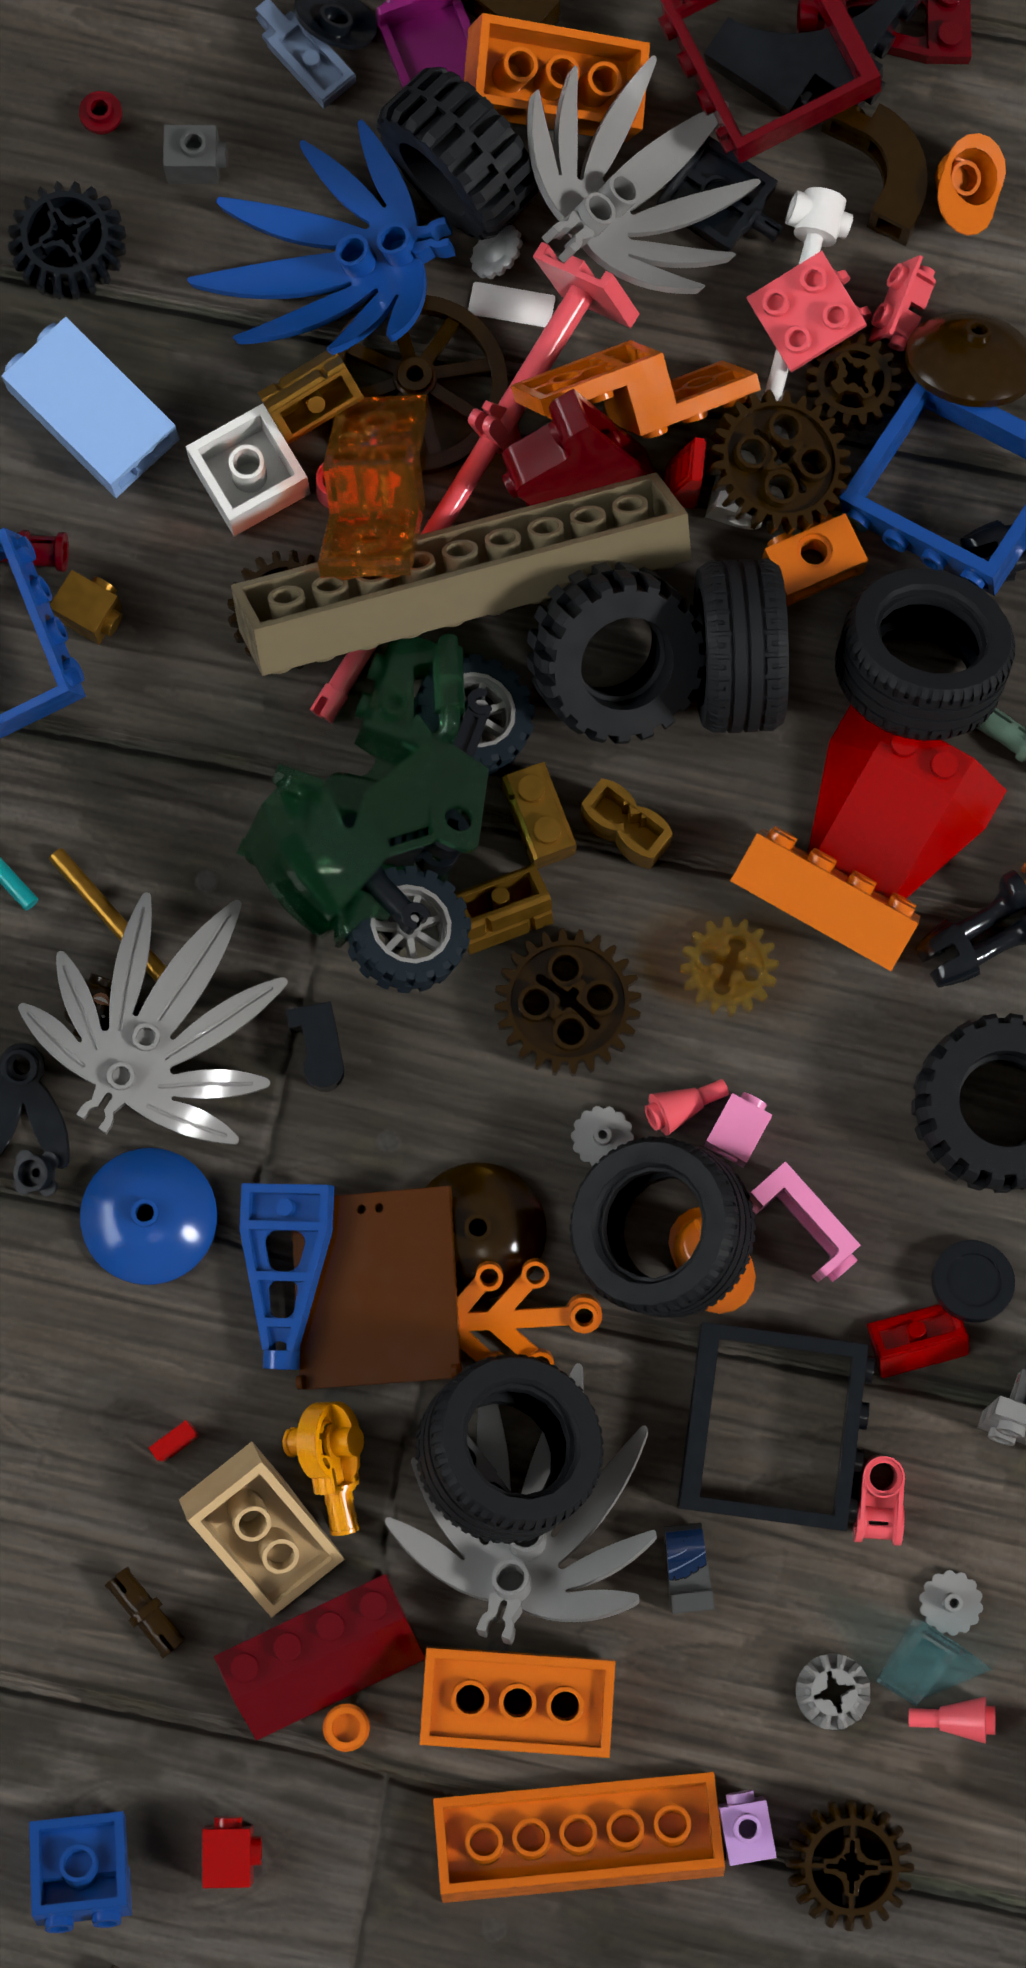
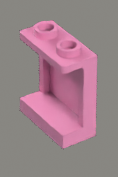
[749,1161,861,1283]

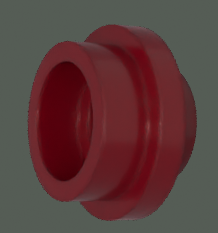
[79,91,123,135]

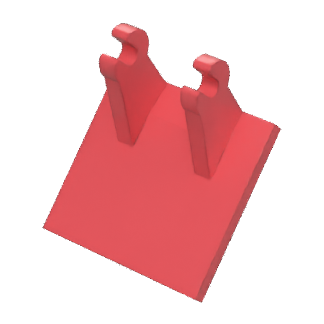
[746,251,872,373]

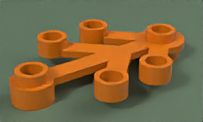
[457,1258,602,1365]

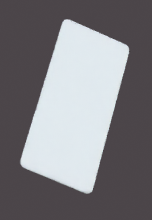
[468,282,555,327]

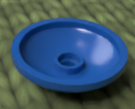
[80,1148,218,1285]

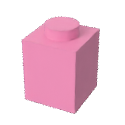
[704,1092,772,1168]

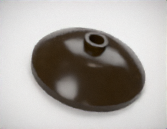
[905,311,1026,408]
[425,1162,547,1300]

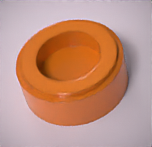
[323,1703,370,1752]

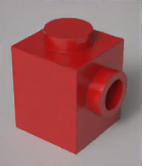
[202,1816,262,1888]

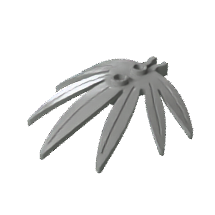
[527,56,761,294]
[18,892,288,1145]
[385,1363,657,1646]

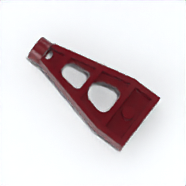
[797,0,972,65]

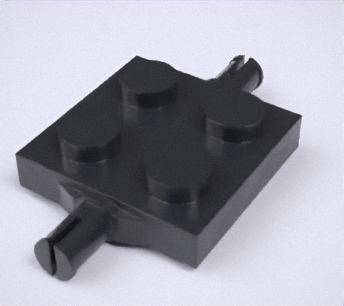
[656,136,784,252]

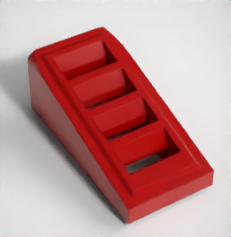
[664,437,706,509]

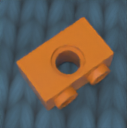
[762,513,868,606]

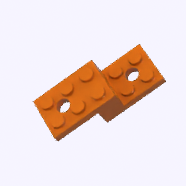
[510,340,761,438]

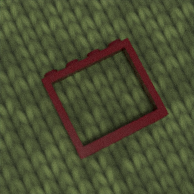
[657,0,881,164]

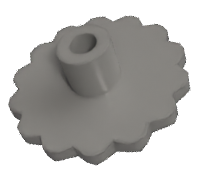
[470,225,523,279]
[571,1106,634,1166]
[919,1570,983,1636]

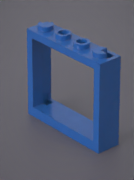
[840,382,1026,596]
[0,528,86,739]

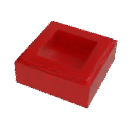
[148,1420,199,1462]

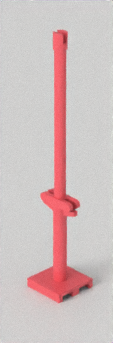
[309,242,640,724]

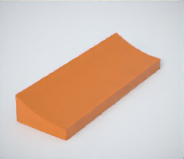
[433,1772,725,1903]

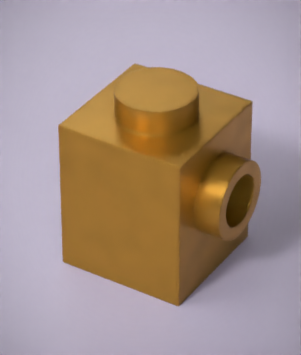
[50,570,123,645]

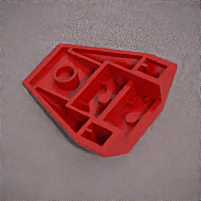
[807,704,1007,899]

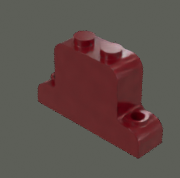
[502,389,655,506]

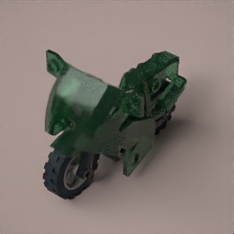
[236,634,535,993]

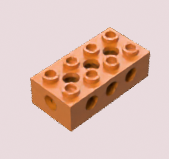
[419,1646,616,1758]

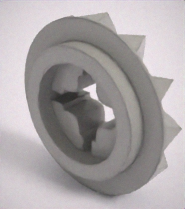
[796,1653,870,1730]

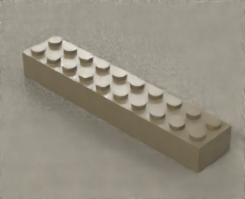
[231,472,692,676]

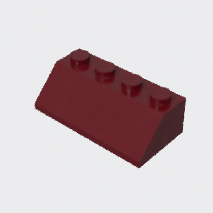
[213,1573,426,1741]

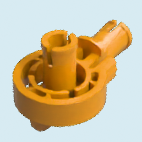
[282,1401,364,1536]

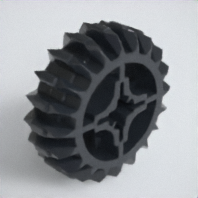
[8,181,127,300]

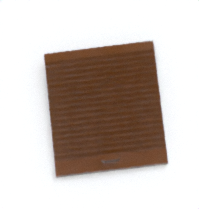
[292,1186,462,1390]

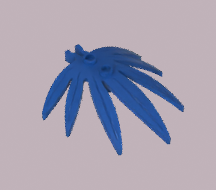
[187,120,456,355]

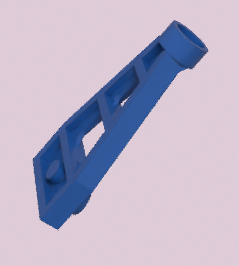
[239,1183,335,1370]

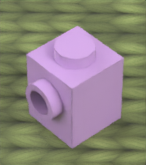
[718,1790,777,1866]

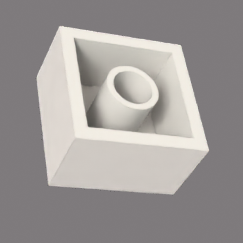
[185,403,310,536]

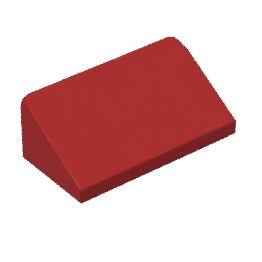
[866,1304,969,1378]

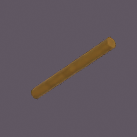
[49,848,166,982]

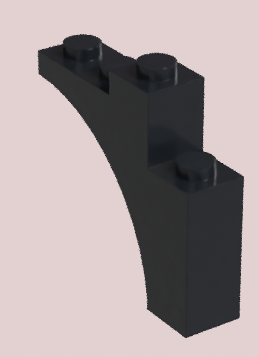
[704,0,921,115]

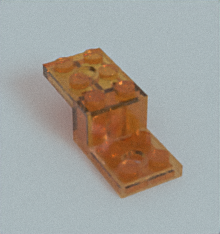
[318,395,429,580]

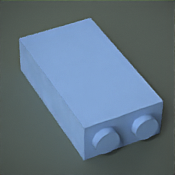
[1,317,180,498]

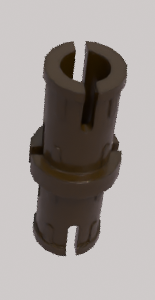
[104,1566,186,1658]

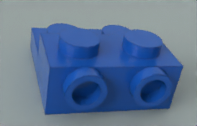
[29,1811,132,1933]

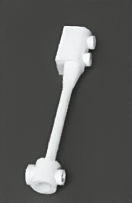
[705,187,853,530]

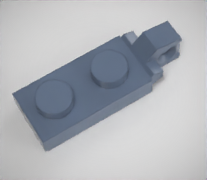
[255,0,356,109]

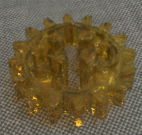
[680,917,779,1017]

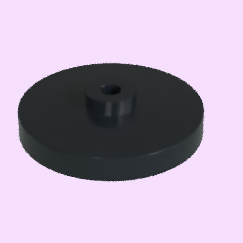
[931,1240,1015,1323]

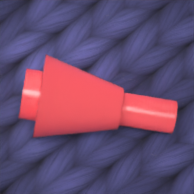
[645,1079,729,1136]
[909,1696,996,1744]

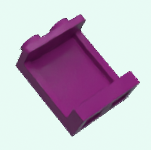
[376,0,471,88]

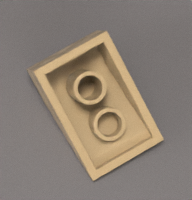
[179,1441,345,1618]

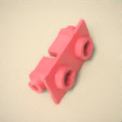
[868,255,936,352]

